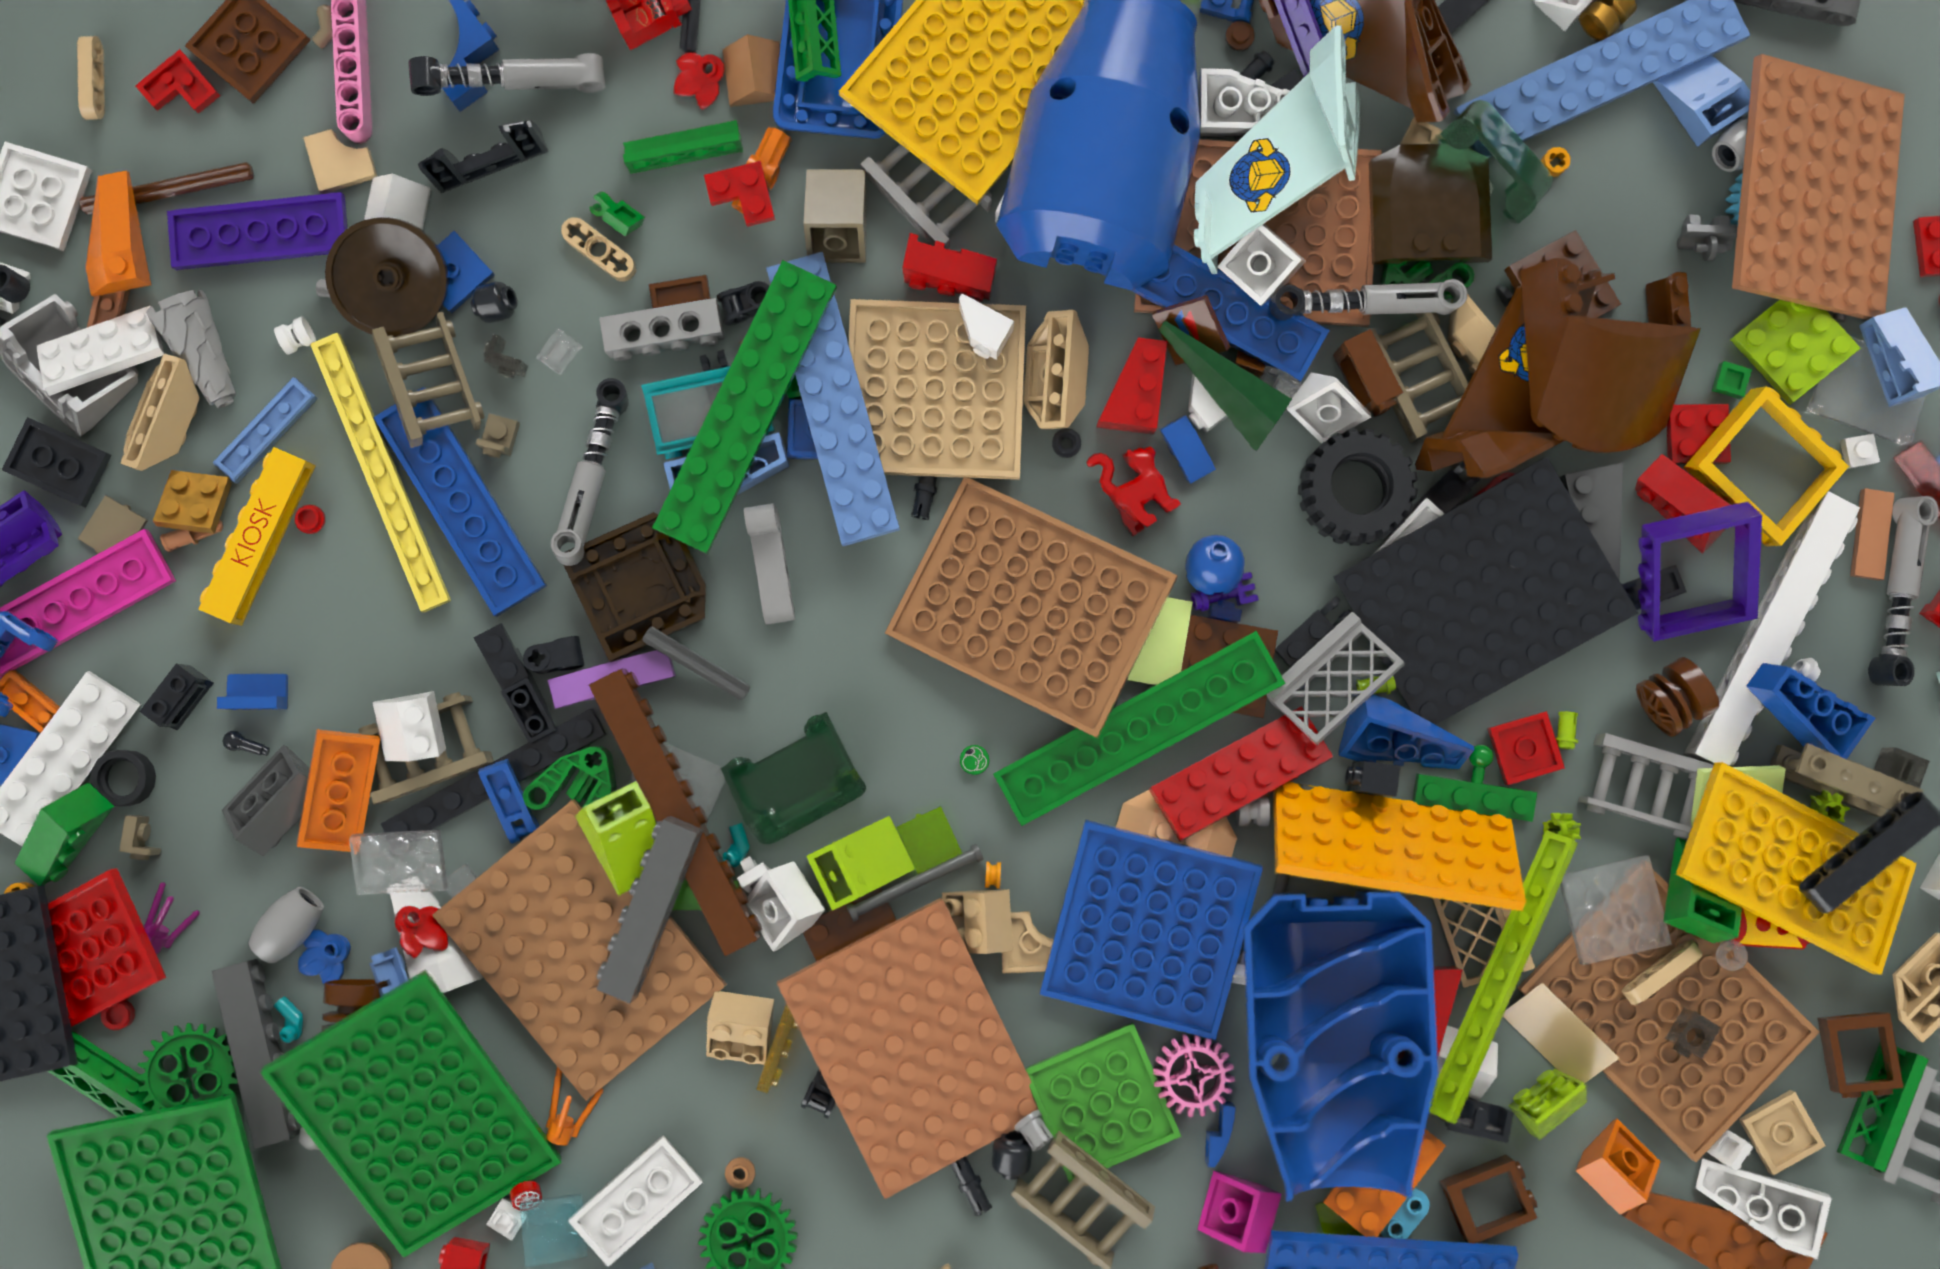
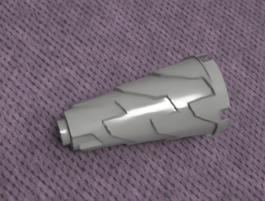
[146,290,236,408]

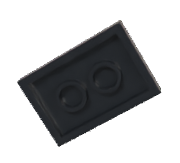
[1,417,111,508]

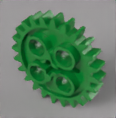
[136,1023,238,1111]
[698,1187,798,1269]

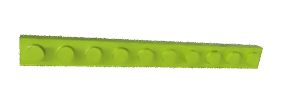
[1429,830,1578,1124]

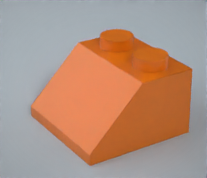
[1576,1119,1661,1214]

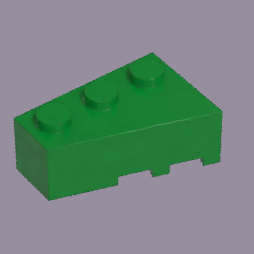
[15,782,114,886]

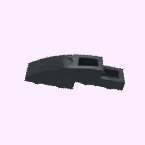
[473,623,556,744]

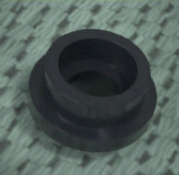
[1052,428,1081,458]

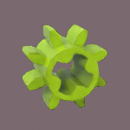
[1809,789,1850,823]
[1542,813,1581,840]

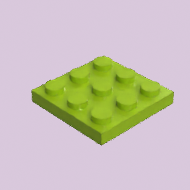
[1730,300,1861,405]

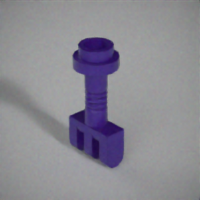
[1191,572,1259,612]

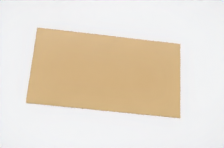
[1503,983,1620,1083]

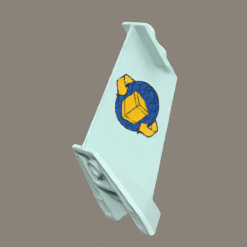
[1194,25,1360,274]

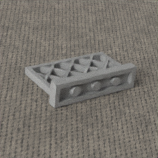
[1266,612,1405,745]

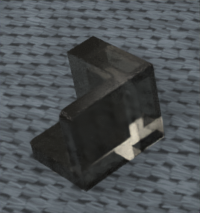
[1874,747,1930,789]

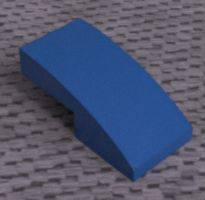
[1159,415,1216,484]
[1205,1101,1235,1168]

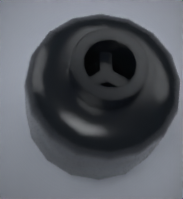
[471,282,518,323]
[992,1131,1032,1180]

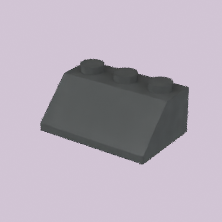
[222,745,310,856]

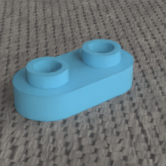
[1380,1187,1430,1239]

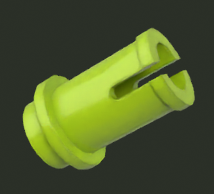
[1356,676,1396,695]
[1556,711,1579,749]

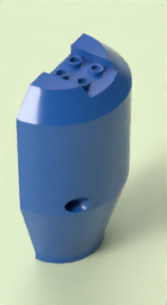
[996,0,1200,291]
[1243,890,1438,1201]

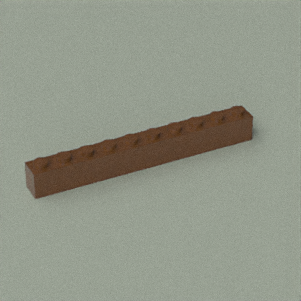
[589,668,762,956]

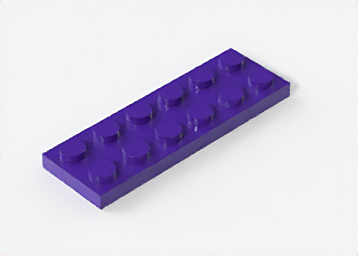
[167,192,348,270]

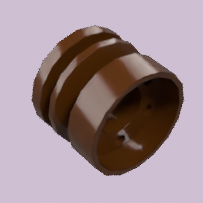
[1636,657,1720,737]
[321,979,388,1032]

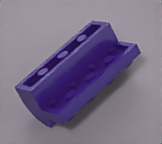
[0,490,62,587]

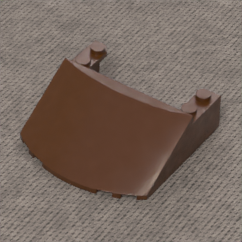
[1521,257,1701,453]

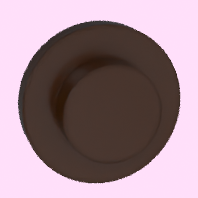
[1225,21,1255,51]

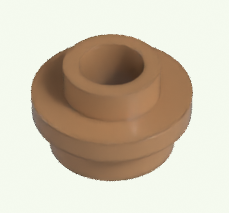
[725,1157,756,1189]

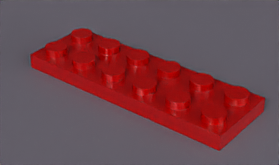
[1149,706,1333,842]

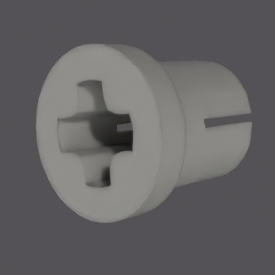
[1014,1110,1054,1152]

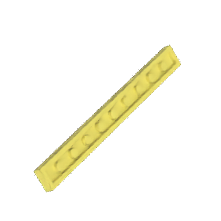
[310,333,451,612]

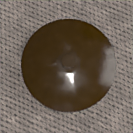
[325,217,448,337]

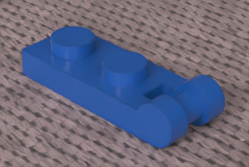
[478,759,539,844]

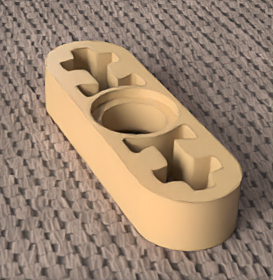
[77,36,105,120]
[561,217,636,281]
[1622,940,1703,1005]

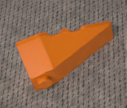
[86,170,151,297]

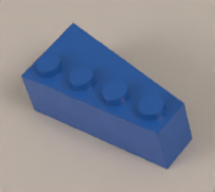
[1746,663,1875,759]

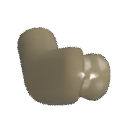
[311,5,333,50]

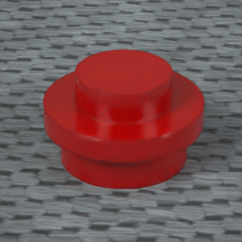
[295,504,325,534]

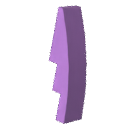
[548,650,676,709]

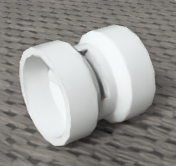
[274,316,316,355]

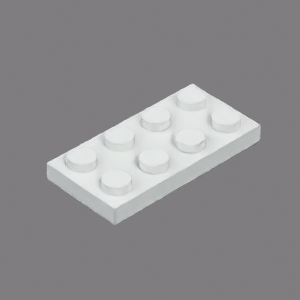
[36,306,164,396]
[568,1135,703,1267]

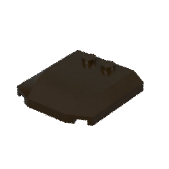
[1369,143,1492,264]
[563,512,706,662]

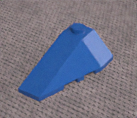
[1338,695,1474,769]

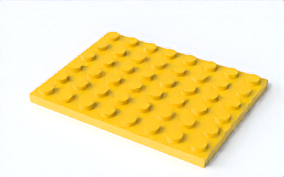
[839,0,1084,204]

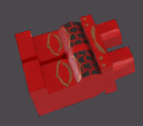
[605,0,692,51]

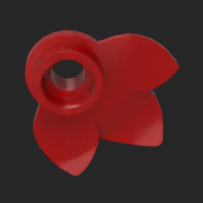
[674,52,725,110]
[395,906,448,959]

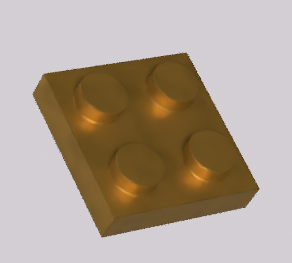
[153,470,232,534]

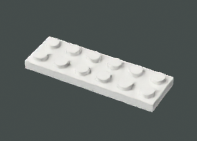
[0,671,142,846]

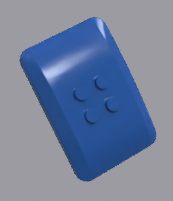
[773,0,903,139]

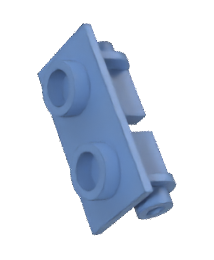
[369,947,408,996]

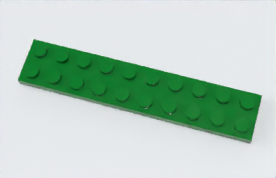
[652,260,837,554]
[993,631,1286,826]

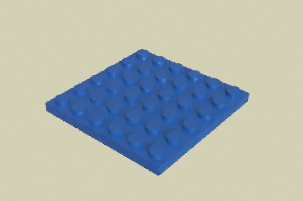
[1040,819,1263,1040]

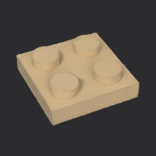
[1738,1090,1826,1175]

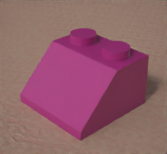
[1197,1171,1282,1253]

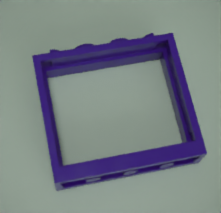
[1638,501,1762,642]

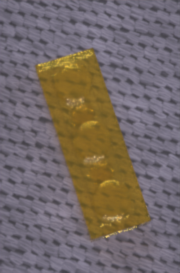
[756,1003,798,1093]

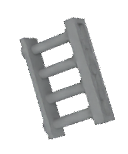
[860,144,992,249]
[1578,733,1713,840]
[1869,1066,1940,1204]

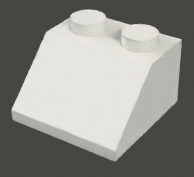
[1217,224,1306,306]
[373,691,446,762]
[745,861,825,952]

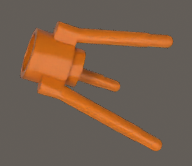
[546,1067,604,1146]

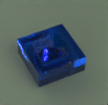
[1207,600,1242,623]

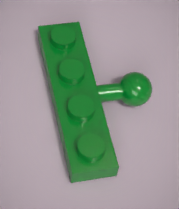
[1412,745,1537,822]

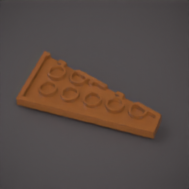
[1621,1192,1828,1269]

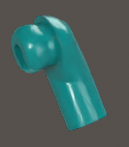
[722,823,750,867]
[273,996,303,1043]

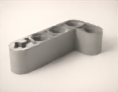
[744,503,795,625]

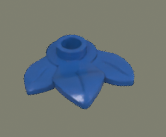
[298,929,351,985]

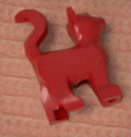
[1086,446,1181,537]

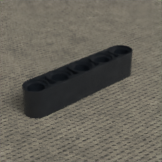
[1799,792,1940,913]

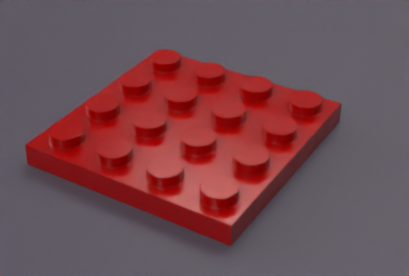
[48,868,167,1027]

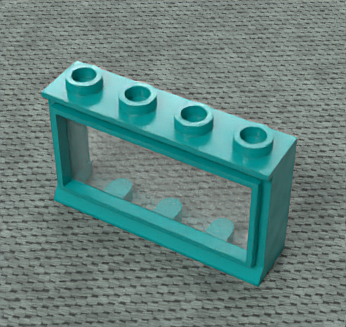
[641,366,775,459]

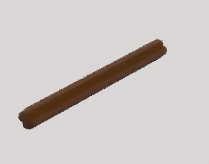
[79,162,254,215]

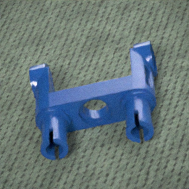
[0,611,58,717]

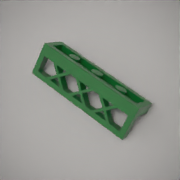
[788,0,841,82]
[623,120,744,174]
[48,1031,155,1117]
[1837,1042,1929,1172]

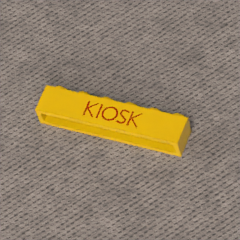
[198,447,316,626]

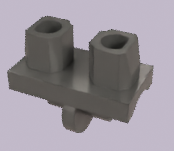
[1677,215,1738,261]

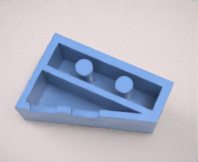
[1859,307,1940,407]

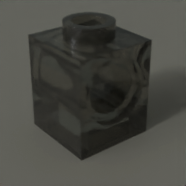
[1665,1008,1721,1059]

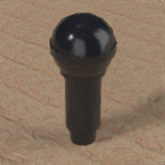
[222,731,270,756]

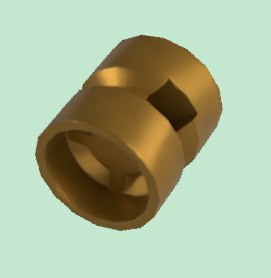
[1579,0,1637,41]

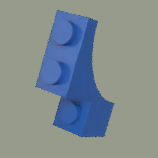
[442,0,499,112]

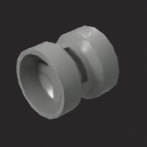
[1236,797,1270,827]

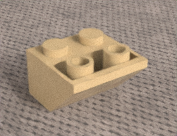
[942,890,1013,954]
[706,991,774,1065]

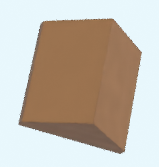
[722,34,780,107]

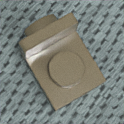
[476,414,520,459]
[119,815,161,860]

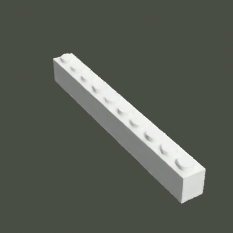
[1684,491,1860,767]

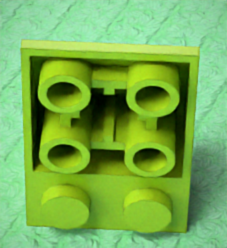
[575,781,656,896]
[806,815,915,911]
[1508,1069,1587,1140]

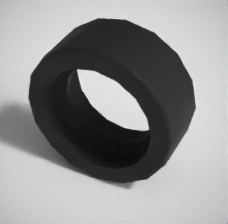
[90,750,156,807]

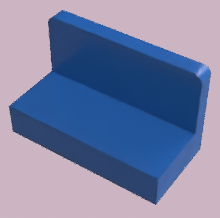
[217,674,288,710]

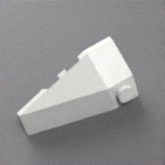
[1198,68,1290,137]
[388,875,484,993]
[1695,1158,1831,1259]

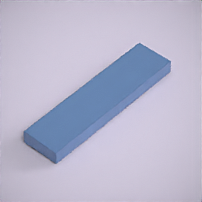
[213,377,318,484]

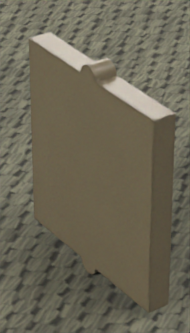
[78,495,148,554]

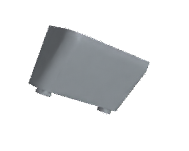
[0,294,139,437]

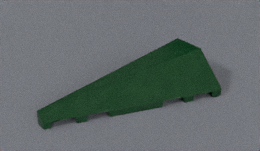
[1159,321,1292,451]

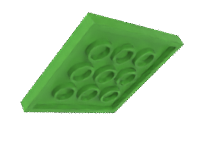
[1025,1022,1181,1183]

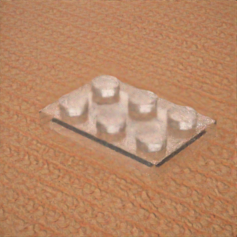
[349,830,448,895]

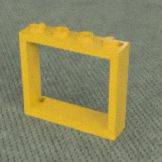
[1683,386,1849,546]

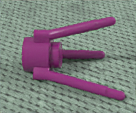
[144,882,200,954]

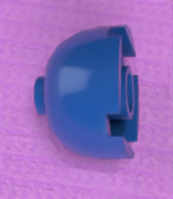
[1185,535,1245,595]

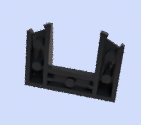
[418,120,549,193]

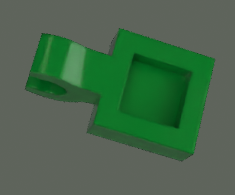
[589,191,645,236]

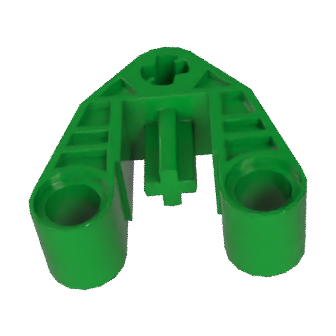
[1380,261,1475,300]
[523,746,617,810]

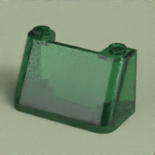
[1435,100,1553,224]
[720,712,867,844]

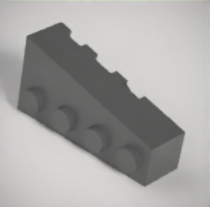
[1559,463,1623,581]

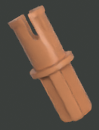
[160,520,223,552]

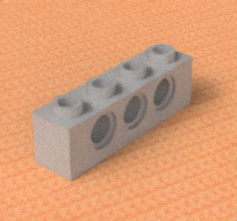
[599,298,725,361]

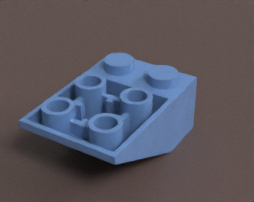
[1653,55,1750,147]

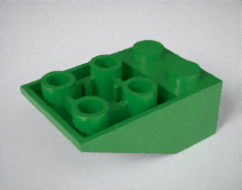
[1663,837,1742,943]

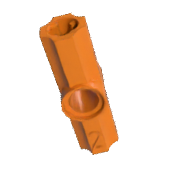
[731,127,791,214]

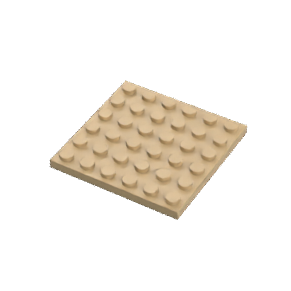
[848,299,1026,480]

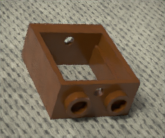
[1333,329,1403,417]
[1818,1011,1903,1098]
[1439,1154,1537,1243]

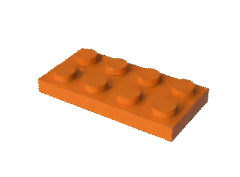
[297,729,380,853]
[1322,1129,1446,1237]

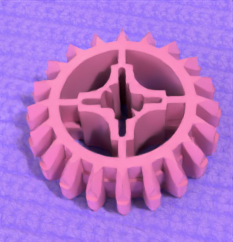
[1153,1034,1235,1117]

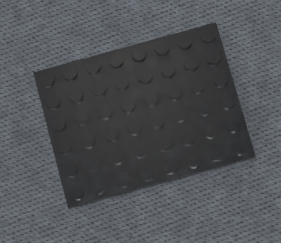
[1333,457,1638,725]

